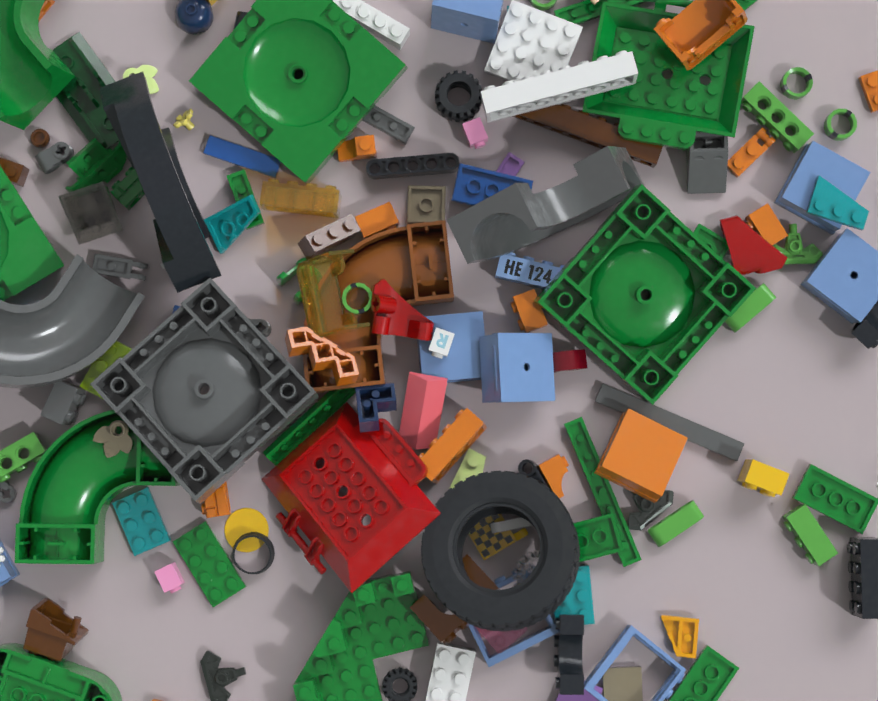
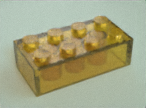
[260,179,342,218]

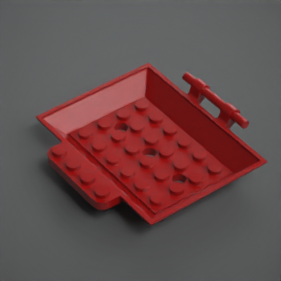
[262,402,441,593]

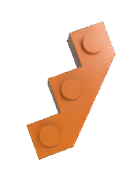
[285,327,359,386]

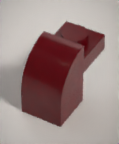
[553,349,588,373]

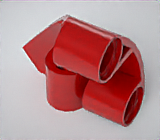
[719,215,788,275]
[371,279,434,341]

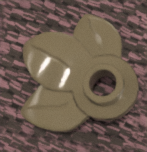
[93,420,132,458]

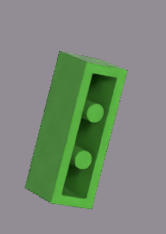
[782,504,838,566]

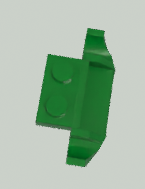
[65,138,127,197]

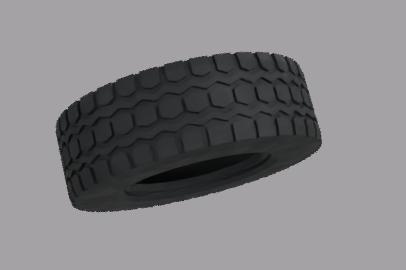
[421,471,580,632]

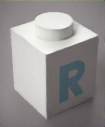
[429,328,455,359]

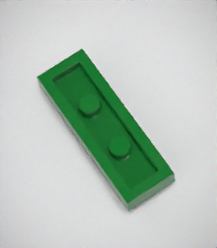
[227,169,265,230]

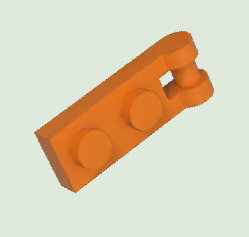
[727,127,776,178]

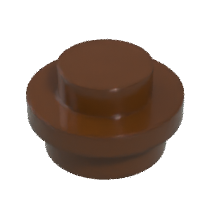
[30,129,50,148]

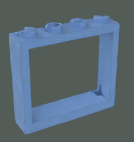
[469,567,558,667]
[584,625,686,701]

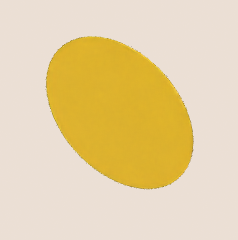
[224,508,269,552]

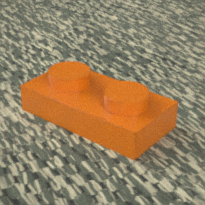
[858,70,878,113]

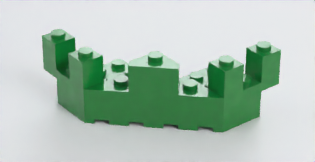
[293,571,429,701]

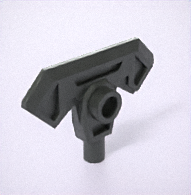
[628,490,674,531]
[200,651,246,701]

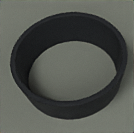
[232,532,275,574]

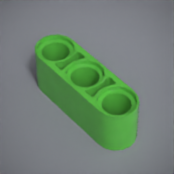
[725,283,776,333]
[647,500,704,547]

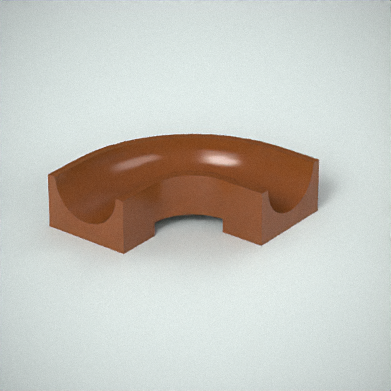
[303,220,454,393]

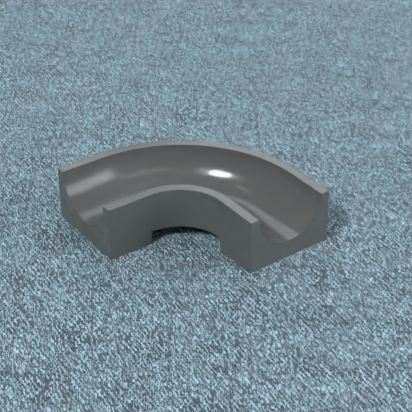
[447,146,644,264]
[0,254,145,388]

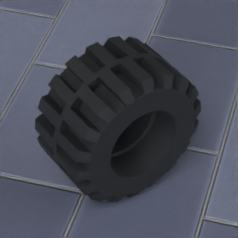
[435,70,482,122]

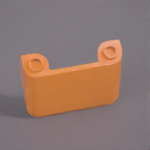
[654,0,748,70]

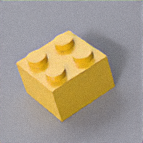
[737,459,789,497]

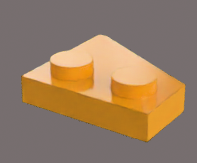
[661,615,699,658]

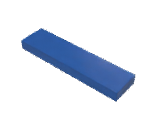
[203,135,281,179]

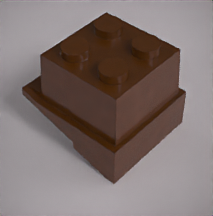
[23,598,89,661]

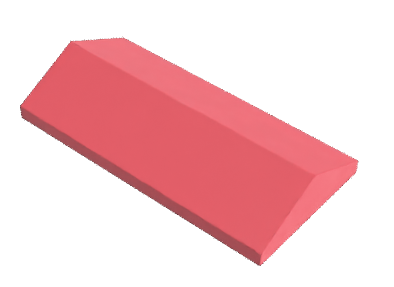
[399,372,448,449]

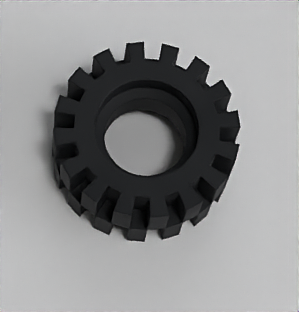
[382,667,417,701]

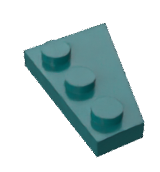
[806,175,869,231]
[204,195,261,254]

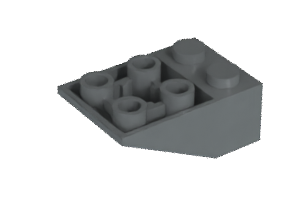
[686,133,728,194]

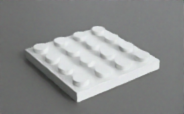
[484,0,583,82]

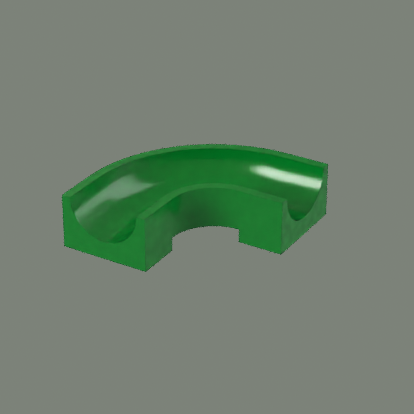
[0,0,75,130]
[15,410,180,564]

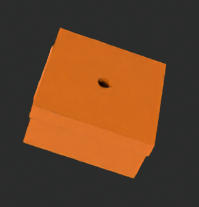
[594,408,688,503]

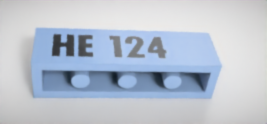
[495,252,565,289]

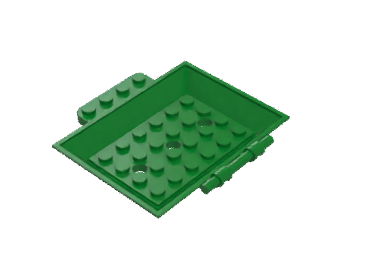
[582,0,755,150]

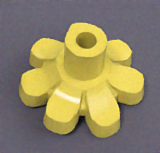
[173,108,195,130]

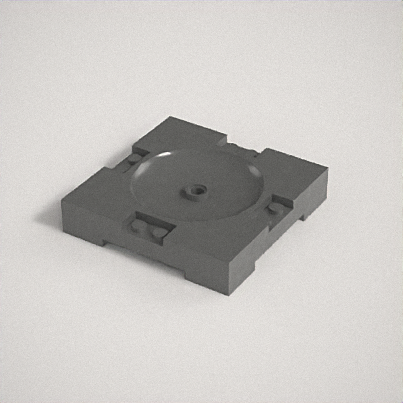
[90,278,319,504]

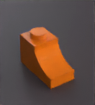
[337,135,377,162]
[538,454,569,498]

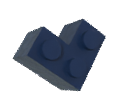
[355,383,397,432]

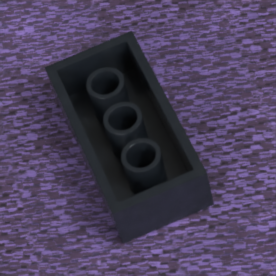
[847,537,878,619]

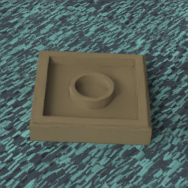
[407,185,446,224]
[602,666,643,701]

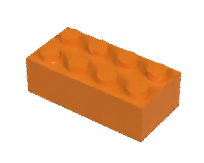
[419,408,487,484]

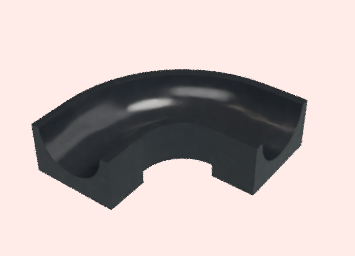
[99,71,222,293]

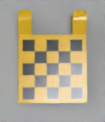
[468,514,528,560]

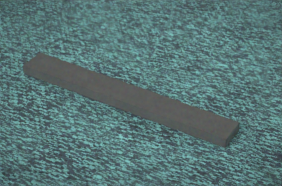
[295,70,415,145]
[595,384,745,461]

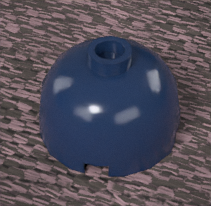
[175,0,214,35]

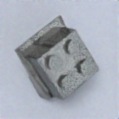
[58,181,123,245]

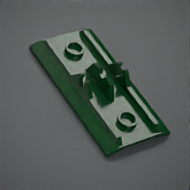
[53,32,119,150]

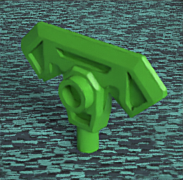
[774,224,823,264]

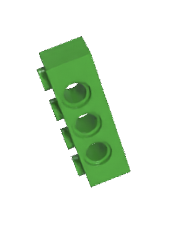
[741,81,814,153]
[0,432,46,483]

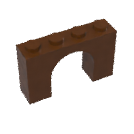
[410,554,500,644]

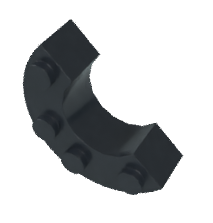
[851,301,878,349]
[554,614,584,695]

